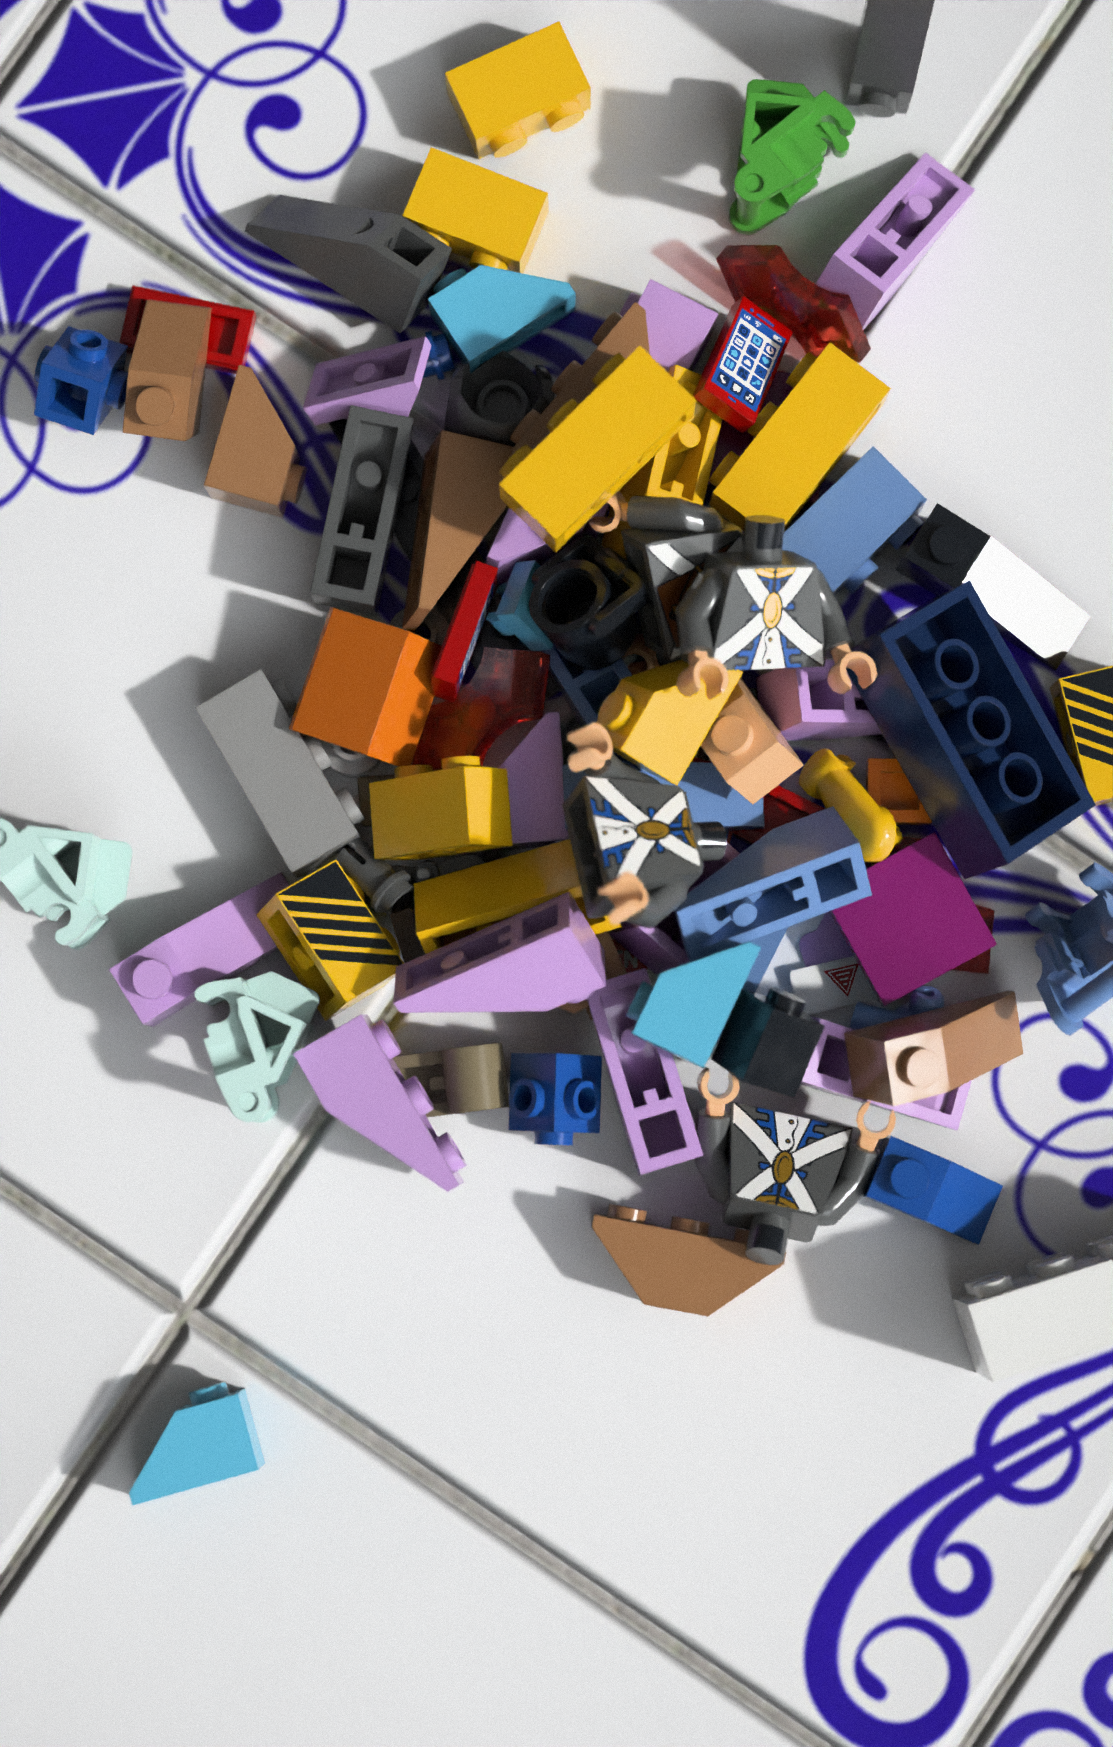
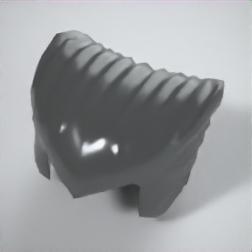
[444,350,556,447]

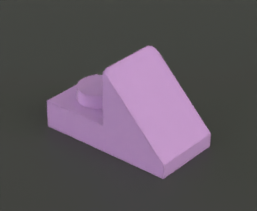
[303,336,431,426]

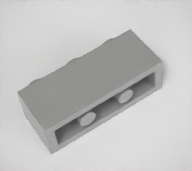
[195,669,365,878]

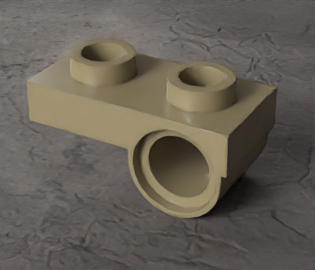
[393,1043,509,1117]

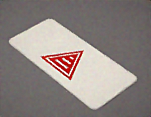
[790,956,877,1015]

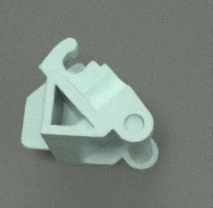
[0,818,133,950]
[194,971,320,1122]

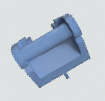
[1025,862,1113,1035]

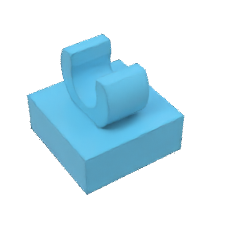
[486,560,553,651]

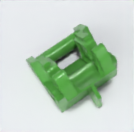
[729,79,856,235]

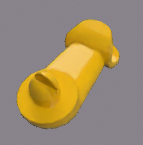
[799,748,903,863]

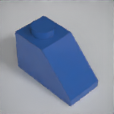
[864,1136,1003,1245]

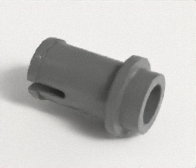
[336,837,414,917]

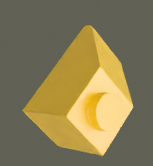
[596,659,743,786]

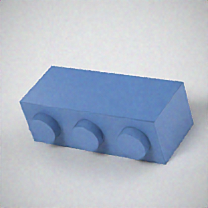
[783,446,927,596]

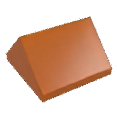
[289,607,442,767]

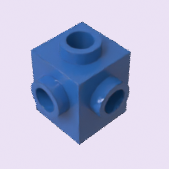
[34,326,128,435]
[508,1053,602,1145]

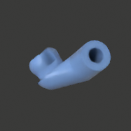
[850,986,944,1030]

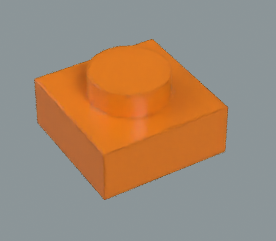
[866,758,932,825]

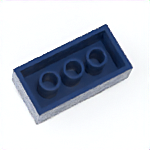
[846,580,1096,879]

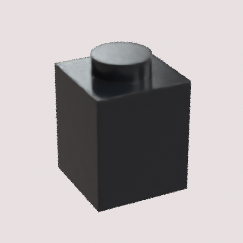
[711,987,825,1098]

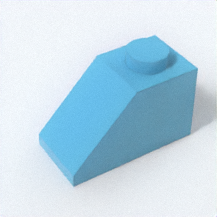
[428,265,576,373]
[626,942,761,1068]
[129,1382,265,1506]

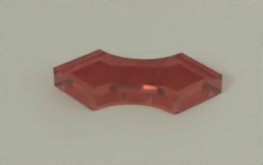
[716,245,871,363]
[412,647,551,771]

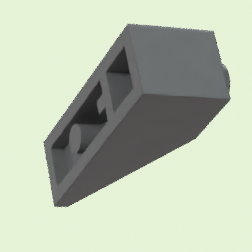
[845,0,935,118]
[310,405,414,616]

